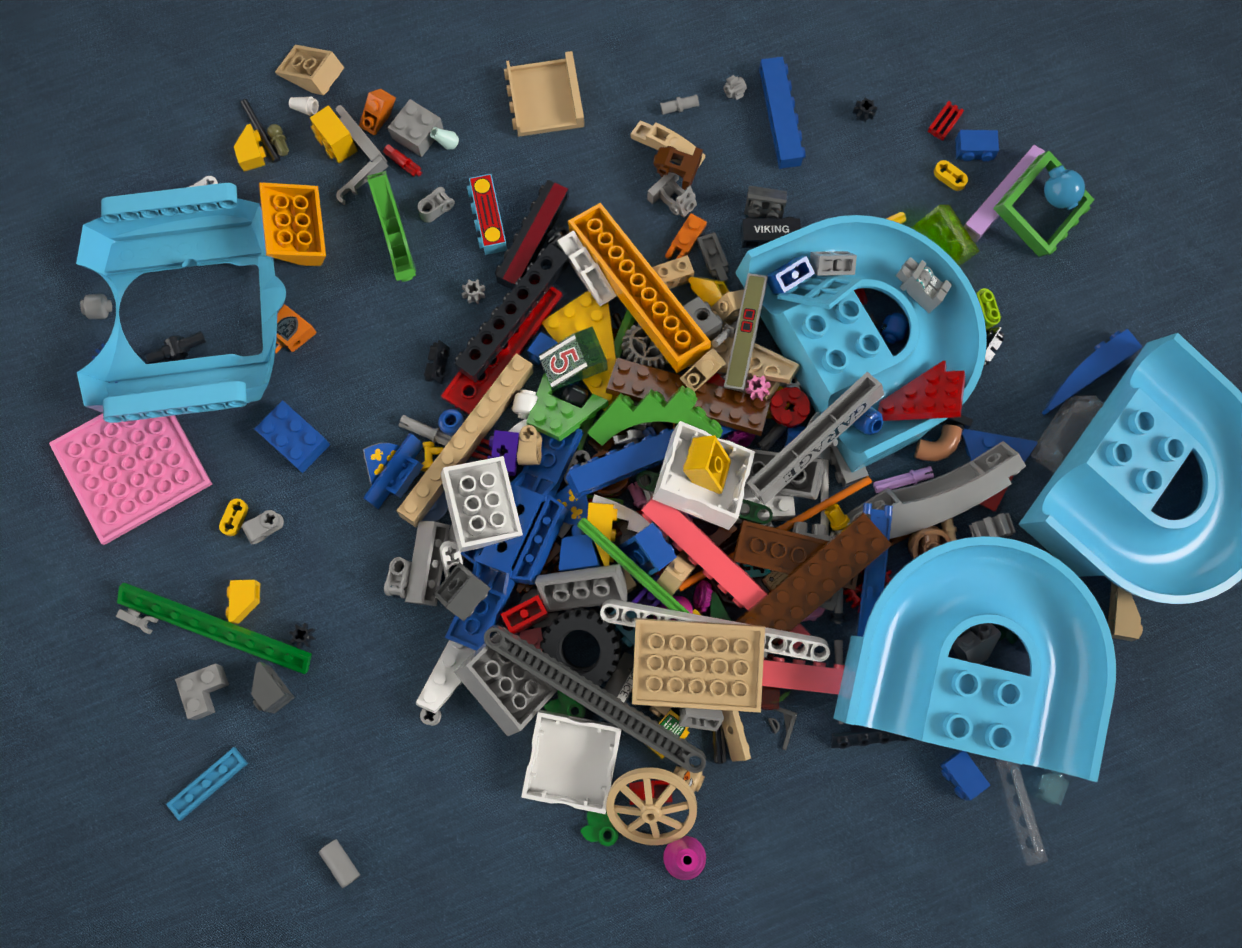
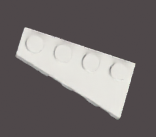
[416,640,475,714]

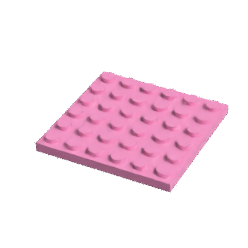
[49,414,212,545]

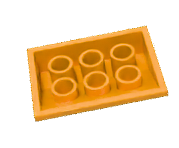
[259,182,326,266]

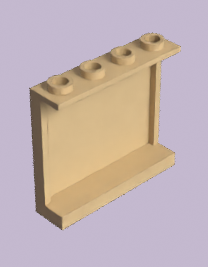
[504,51,584,137]

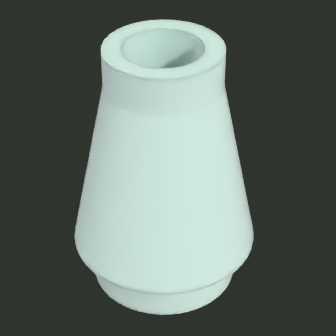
[430,127,459,150]

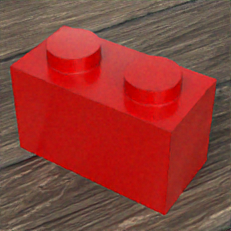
[501,595,549,635]

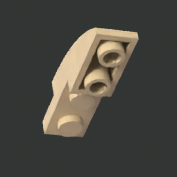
[631,120,706,168]

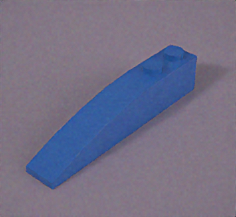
[1042,329,1142,416]

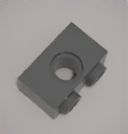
[683,297,723,341]

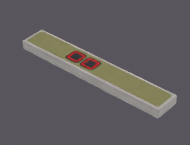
[724,273,768,392]

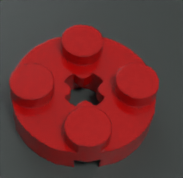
[769,387,810,428]

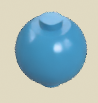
[1044,165,1085,210]

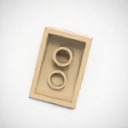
[275,45,344,95]

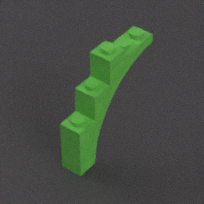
[367,171,416,282]
[587,385,723,446]

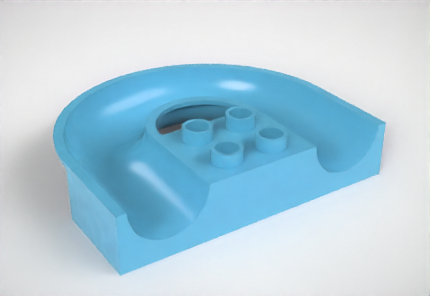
[735,215,986,473]
[1018,333,1242,604]
[834,536,1116,782]

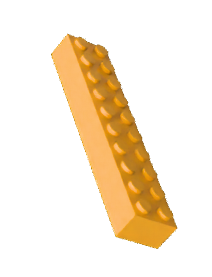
[568,203,711,373]

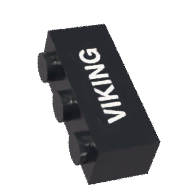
[741,217,801,248]

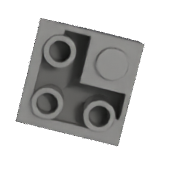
[951,623,1001,664]

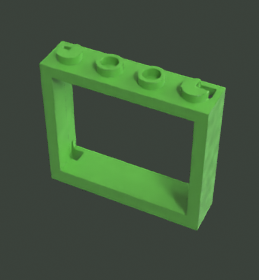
[993,151,1095,257]

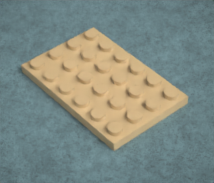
[632,618,765,713]

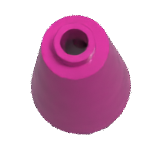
[663,836,706,880]

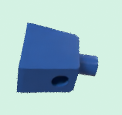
[559,525,602,572]

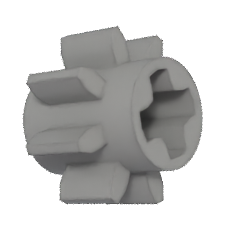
[724,75,747,100]
[462,279,485,304]

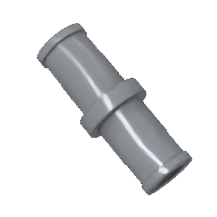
[660,94,699,115]

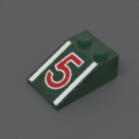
[538,326,608,391]

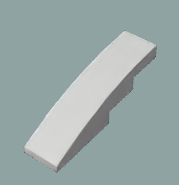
[557,231,617,306]
[592,494,669,540]

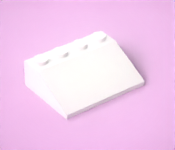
[441,456,523,553]

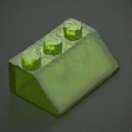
[911,205,980,266]

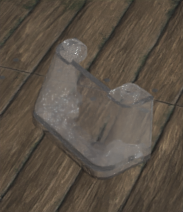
[1030,396,1104,474]

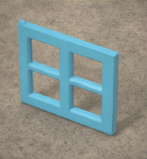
[777,274,862,309]

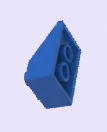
[617,523,677,583]

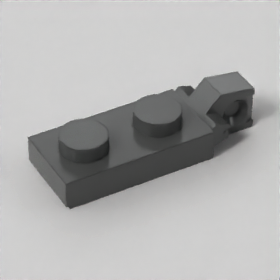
[697,232,729,284]

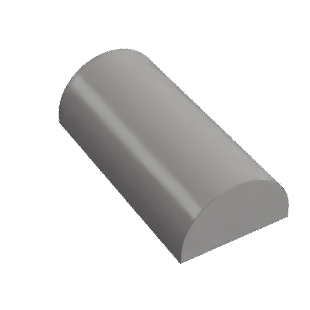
[744,448,823,500]
[535,564,627,612]

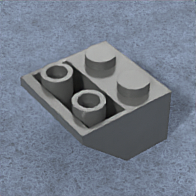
[744,185,787,219]

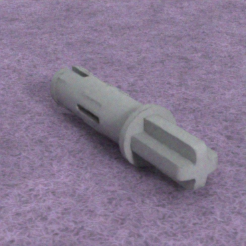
[399,415,453,446]

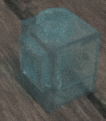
[1034,770,1070,805]

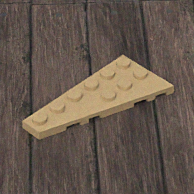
[666,319,799,384]

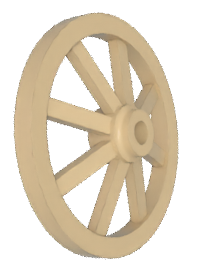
[606,768,697,845]

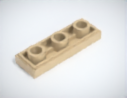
[722,710,751,762]

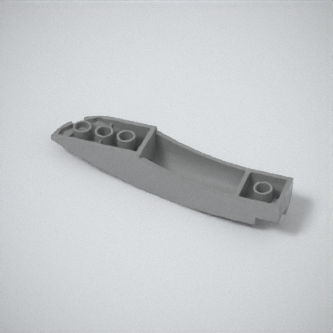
[830,441,1026,540]

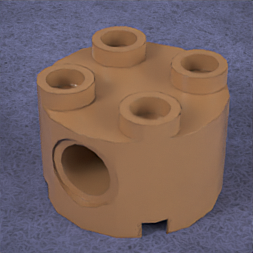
[908,526,952,559]

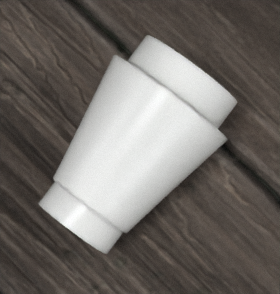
[289,97,319,116]

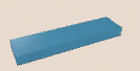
[166,747,248,821]

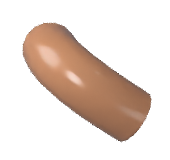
[914,425,962,461]

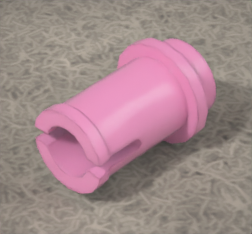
[627,482,647,509]

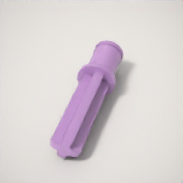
[873,466,934,493]

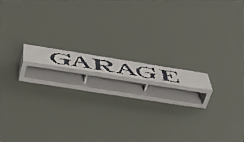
[747,372,884,505]

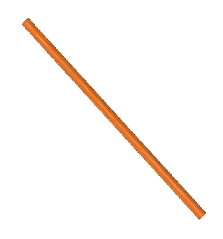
[678,476,872,592]

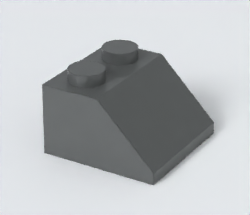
[433,562,491,621]
[251,662,295,714]

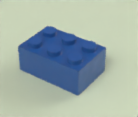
[255,400,330,474]

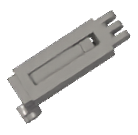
[336,105,388,205]

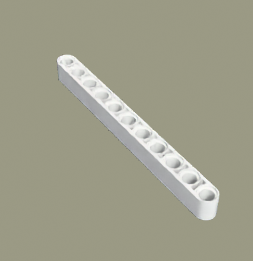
[600,599,830,662]

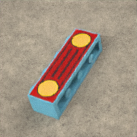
[467,174,507,255]

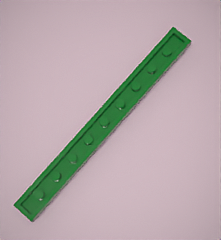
[117,583,312,674]

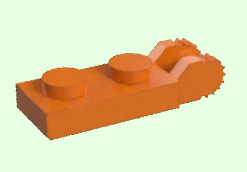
[665,213,707,259]

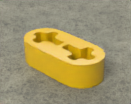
[934,160,968,191]
[219,499,248,537]

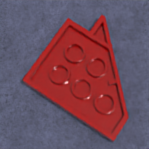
[878,361,966,421]

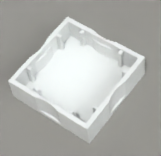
[652,421,755,530]
[521,710,622,814]

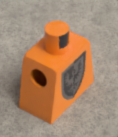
[275,304,316,354]

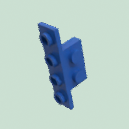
[363,433,424,509]

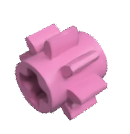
[745,375,771,401]

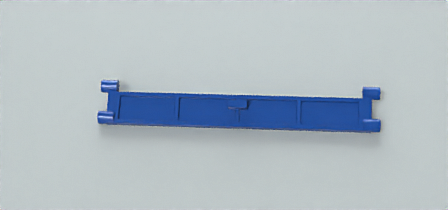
[857,503,893,637]

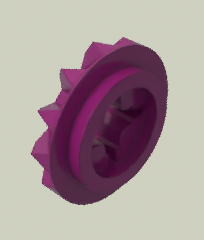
[726,430,755,448]
[693,580,712,613]

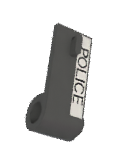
[604,652,634,703]

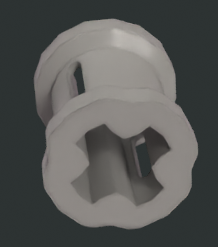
[420,708,442,726]

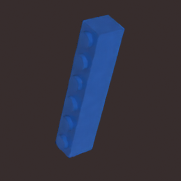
[759,57,805,169]

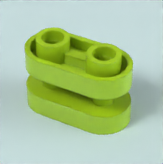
[976,288,1001,331]

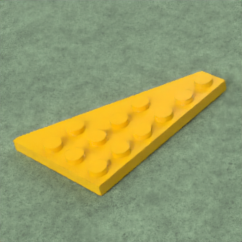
[542,291,618,411]

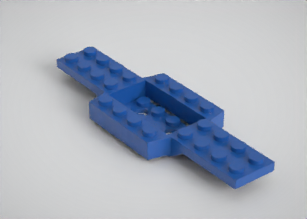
[445,429,584,651]

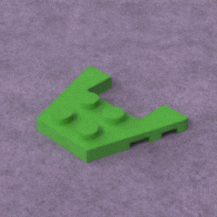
[526,373,609,441]

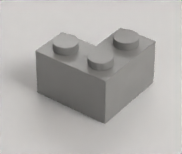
[175,664,229,720]

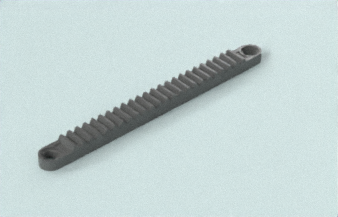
[484,625,706,773]

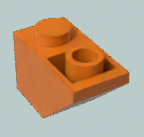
[359,89,396,135]

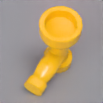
[421,441,444,472]

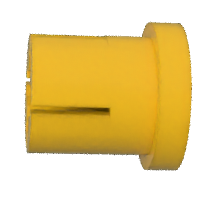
[824,504,850,531]

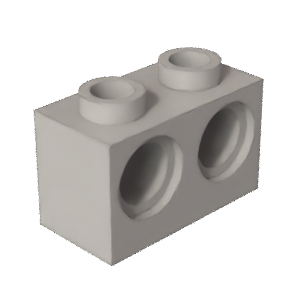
[810,251,857,276]

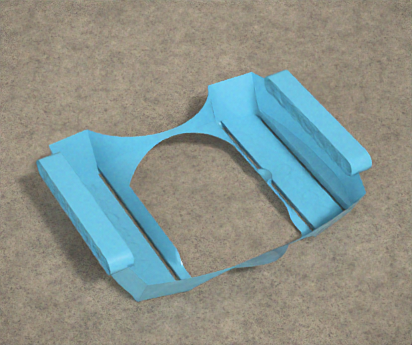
[76,183,286,423]

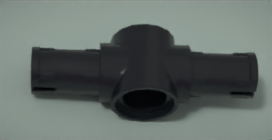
[145,331,206,364]

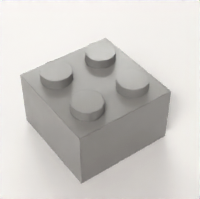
[388,99,443,157]

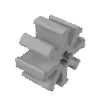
[969,513,1016,538]

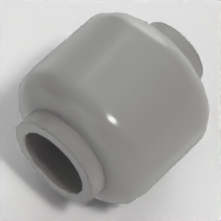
[80,294,112,319]

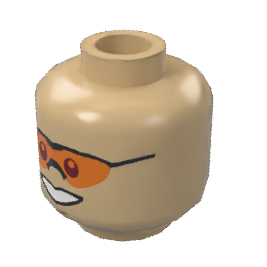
[673,764,705,792]

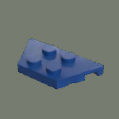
[961,429,1037,477]

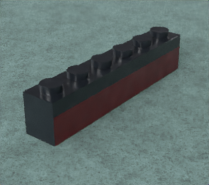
[495,180,569,290]

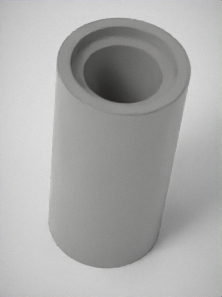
[318,839,360,888]

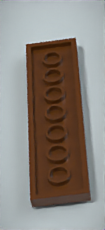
[606,358,771,436]
[736,512,892,645]

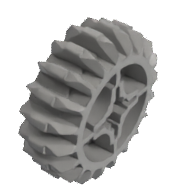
[621,323,668,369]

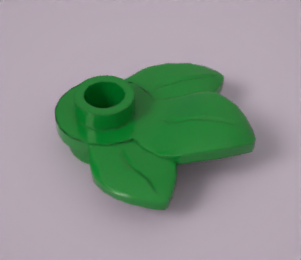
[544,690,585,718]
[580,811,620,846]

